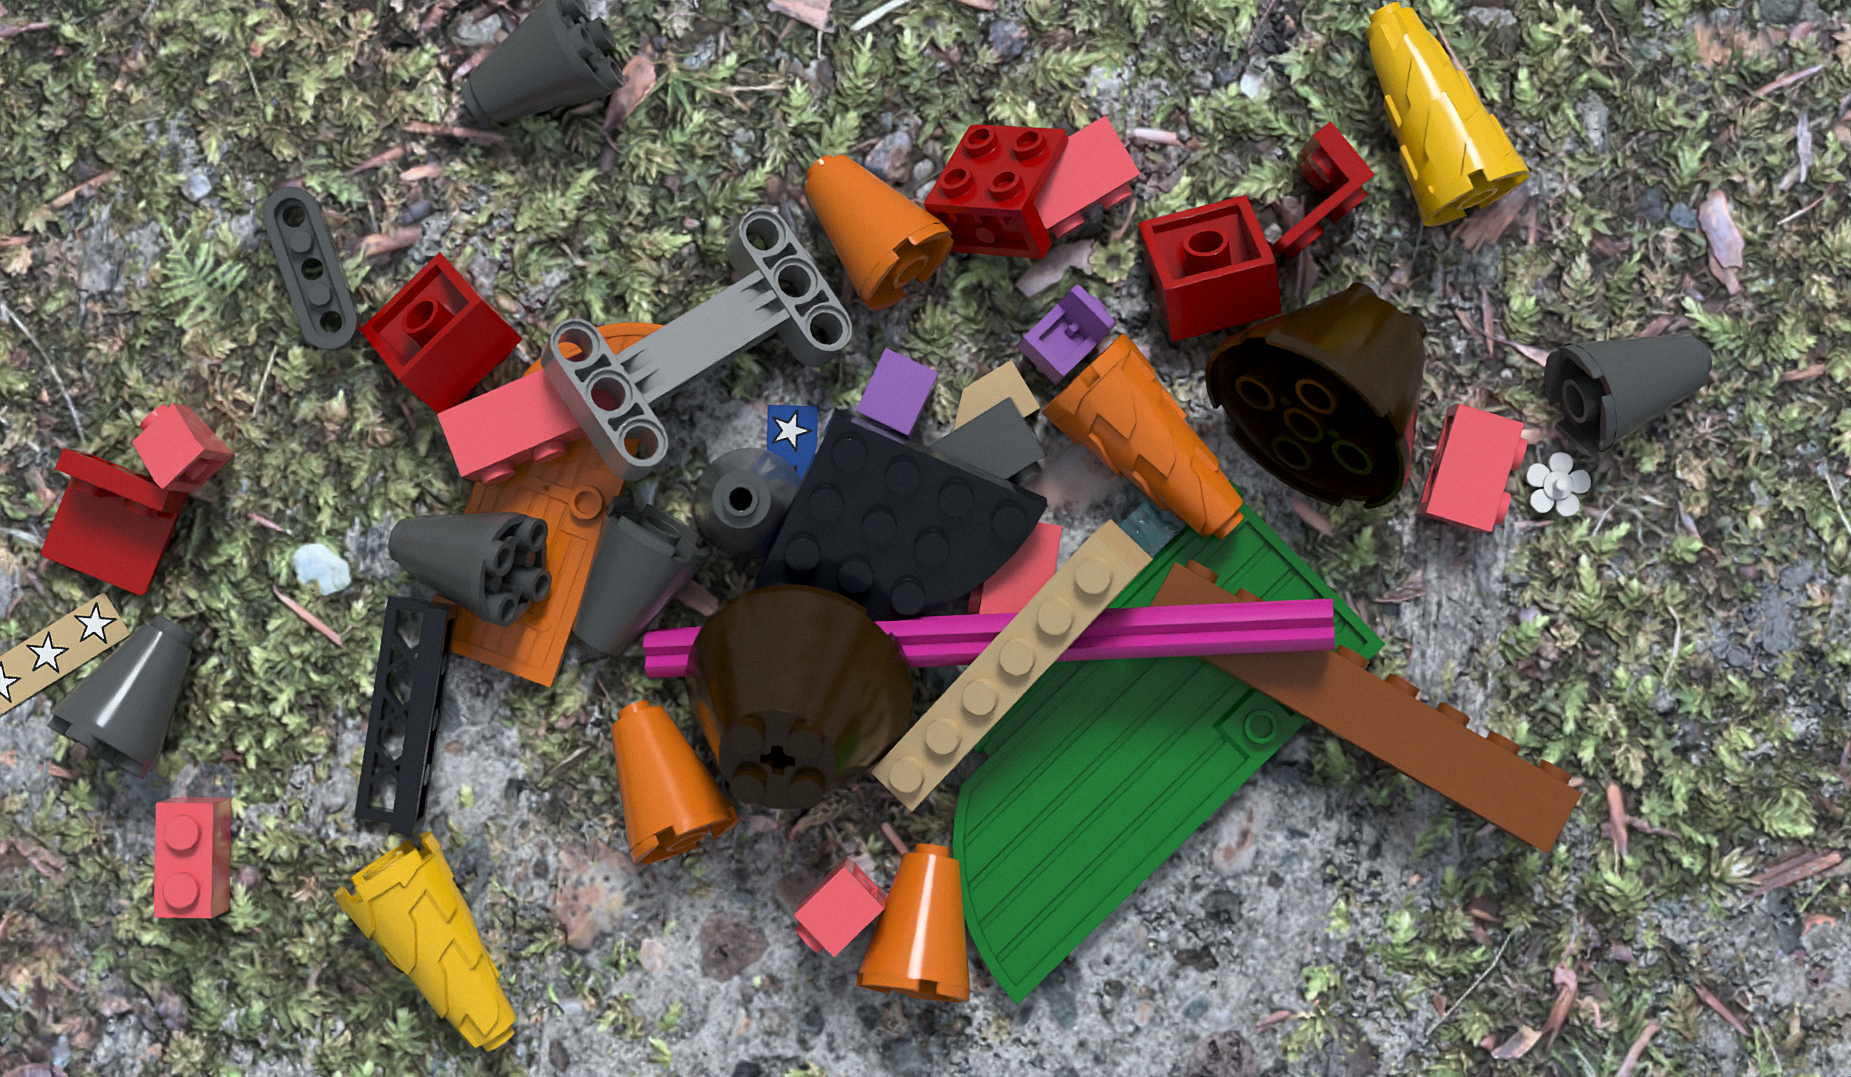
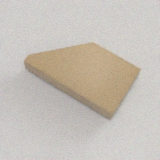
[953,360,1040,431]

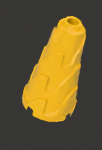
[1365,2,1530,227]
[333,831,517,1052]

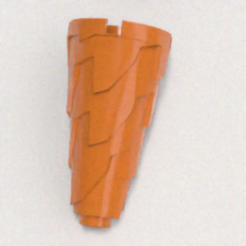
[1041,333,1244,540]

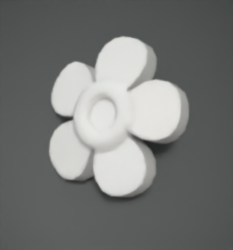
[1525,452,1591,517]

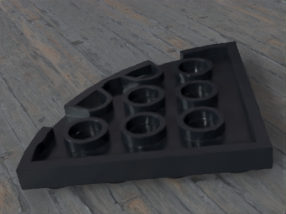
[750,407,1048,622]

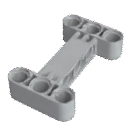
[541,208,852,481]

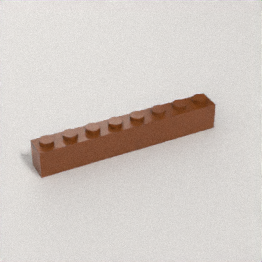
[1149,559,1582,854]

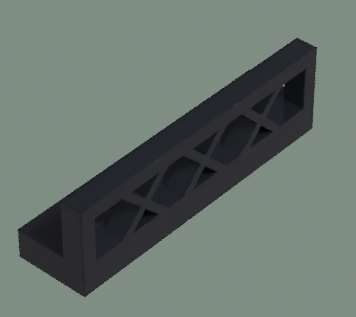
[354,595,458,835]

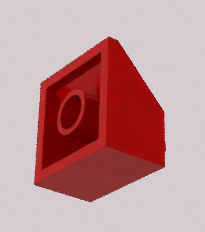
[1138,195,1282,342]
[360,252,523,414]

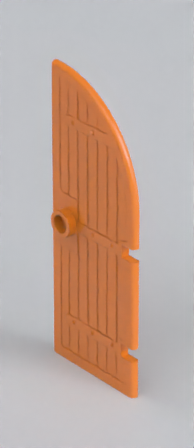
[419,322,665,688]

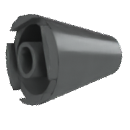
[1544,334,1712,455]
[694,447,801,559]
[573,496,712,659]

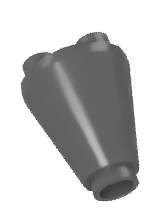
[460,0,626,124]
[388,512,552,627]
[47,614,196,780]

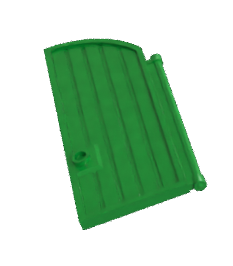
[952,480,1385,1005]

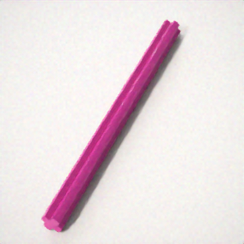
[643,599,1335,678]

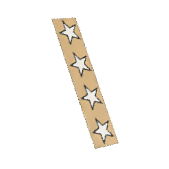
[0,592,130,715]

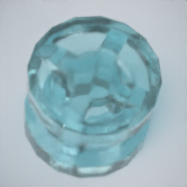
[1118,497,1179,558]

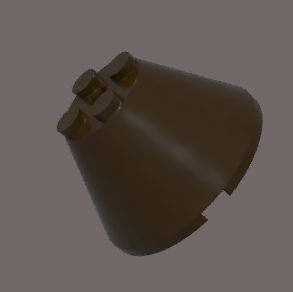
[1205,282,1427,509]
[686,585,914,809]

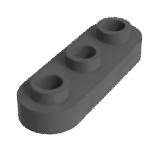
[263,187,361,351]

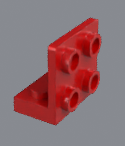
[1270,121,1375,260]
[923,124,1069,259]
[41,448,189,595]

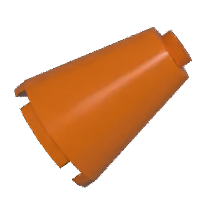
[804,154,954,311]
[610,700,740,865]
[856,843,970,1003]

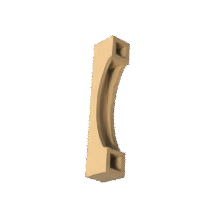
[871,519,1153,812]

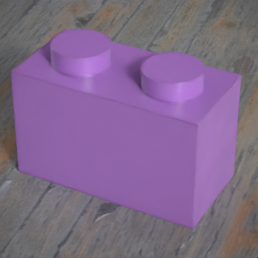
[856,348,938,439]

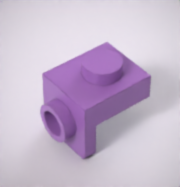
[1016,285,1116,385]

